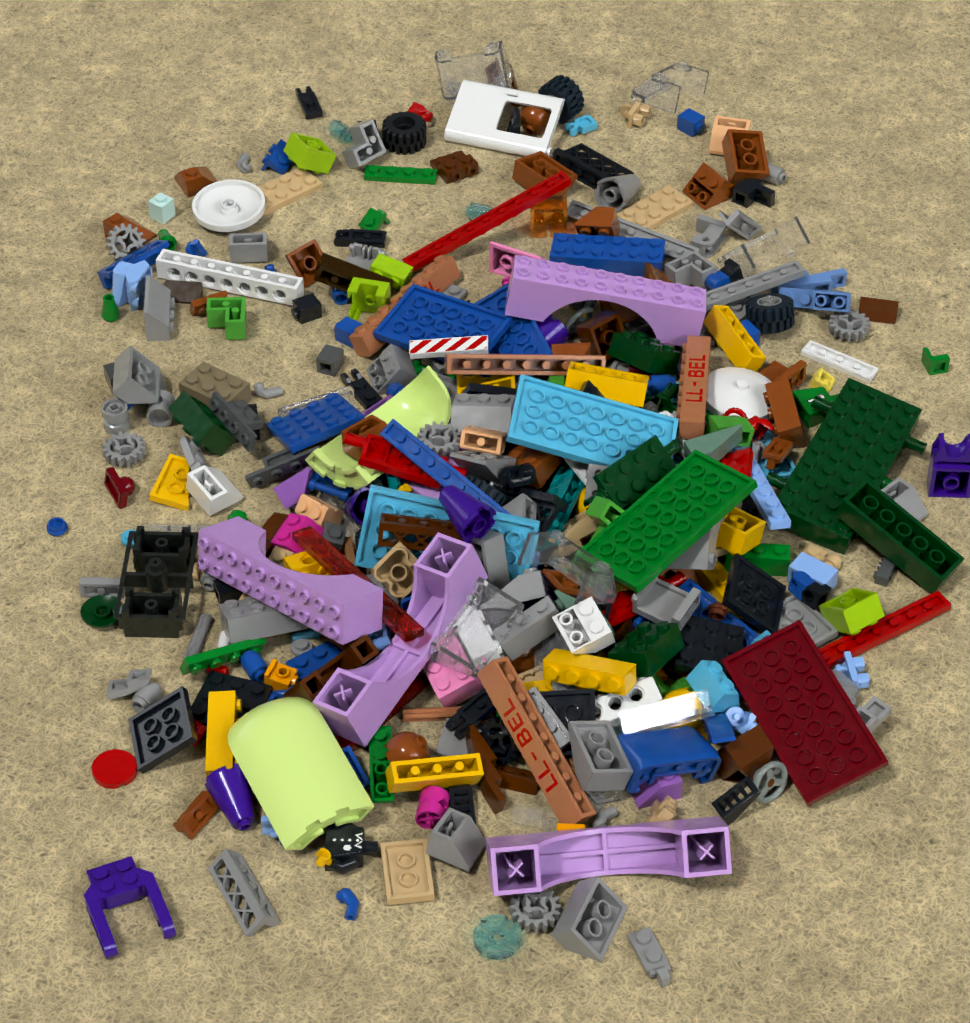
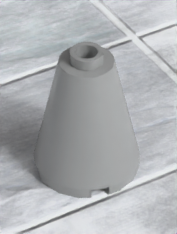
[594,174,641,212]

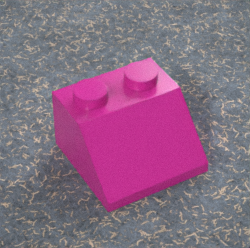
[270,513,323,554]

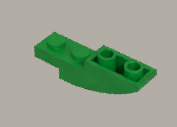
[369,726,394,803]

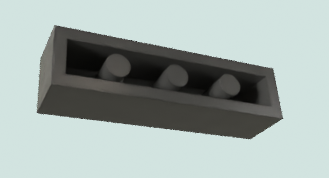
[873,555,897,587]

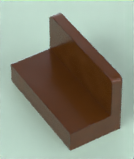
[859,297,899,324]

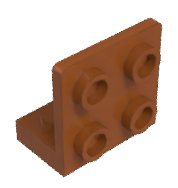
[758,360,807,390]

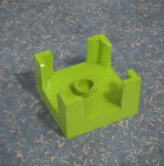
[347,277,391,321]

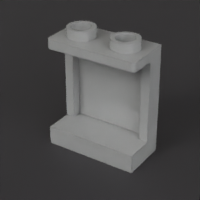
[631,576,701,631]

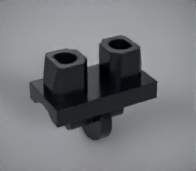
[498,463,536,489]

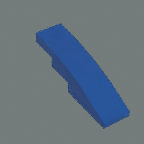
[701,712,736,744]

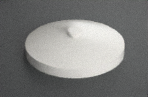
[192,179,266,232]
[706,367,771,420]

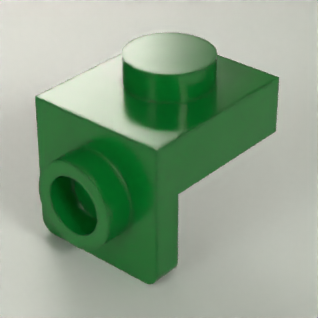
[358,207,390,230]

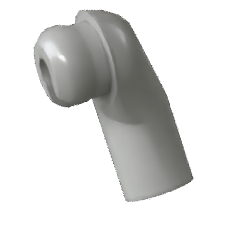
[253,382,283,399]
[592,805,618,828]

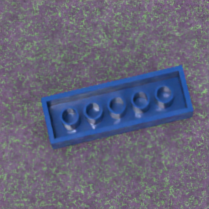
[549,233,666,280]

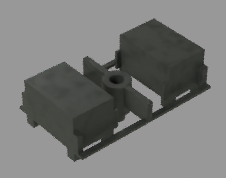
[113,526,199,638]

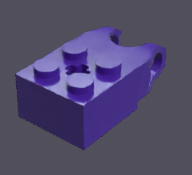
[926,433,970,498]

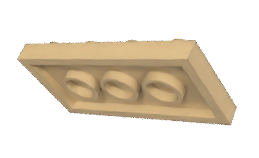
[258,168,323,216]
[616,185,694,230]

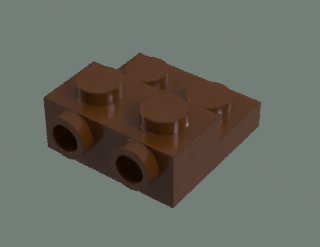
[430,150,478,184]

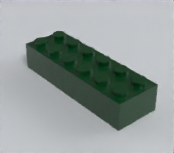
[834,478,965,594]

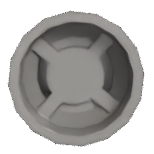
[146,390,175,427]
[101,398,130,435]

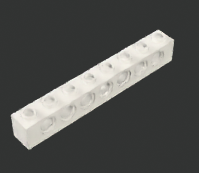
[156,249,304,306]

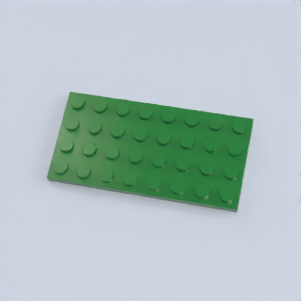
[577,449,758,593]

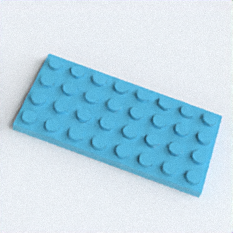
[506,374,679,466]
[354,484,540,582]

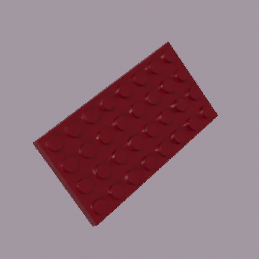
[721,620,889,807]

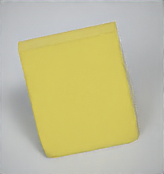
[808,367,836,392]

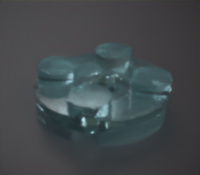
[473,914,522,960]

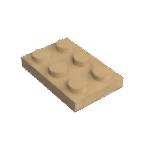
[380,838,435,905]

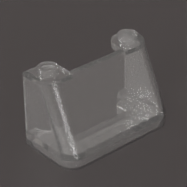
[435,41,513,105]
[428,577,525,678]

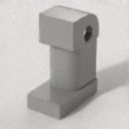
[690,214,727,258]

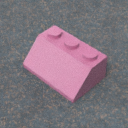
[489,241,544,277]

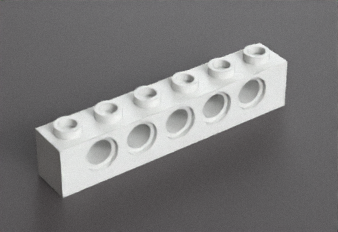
[595,677,663,728]

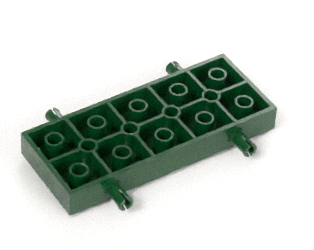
[766,378,927,555]

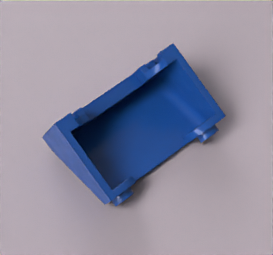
[617,726,722,793]

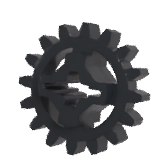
[479,716,522,766]

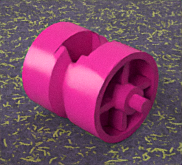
[415,786,450,829]

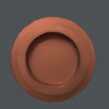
[707,602,729,621]

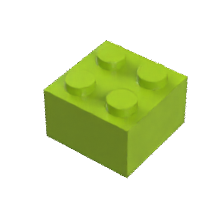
[283,132,337,174]
[819,588,885,635]

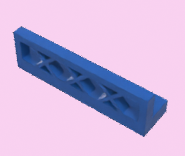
[97,239,170,289]

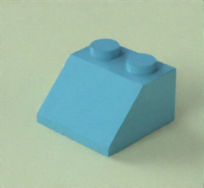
[686,660,740,713]

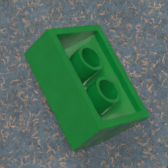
[725,543,790,577]

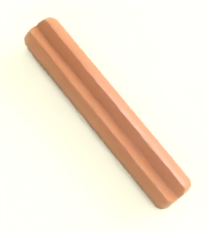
[402,706,462,722]

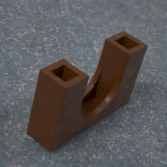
[283,634,379,702]

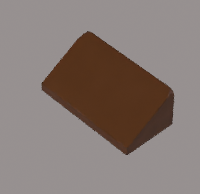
[496,764,539,796]

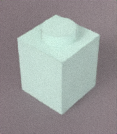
[148,192,176,224]

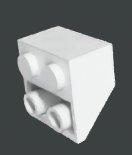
[186,465,244,516]
[552,596,615,654]

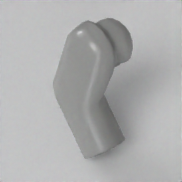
[235,153,251,173]

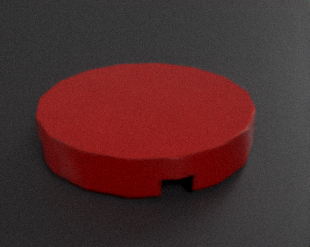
[91,749,138,789]

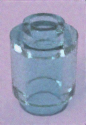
[328,120,352,144]
[465,203,493,221]

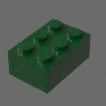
[608,330,681,375]
[168,391,237,456]
[607,621,685,677]

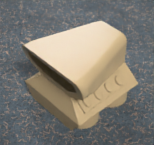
[370,541,418,601]

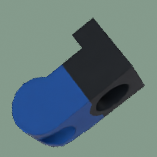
[705,258,744,290]
[788,571,832,610]

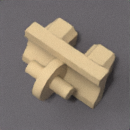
[620,97,651,128]
[645,795,678,823]

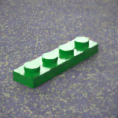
[364,165,437,185]
[180,638,266,675]

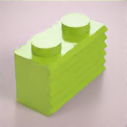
[370,253,414,291]

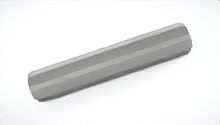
[183,613,212,660]

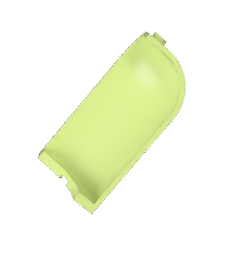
[305,365,452,490]
[228,697,374,850]

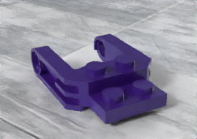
[84,856,176,959]

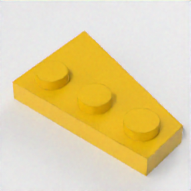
[149,454,189,511]

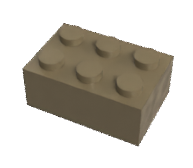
[179,361,251,407]

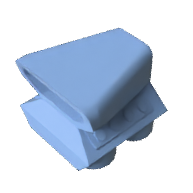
[112,260,152,311]

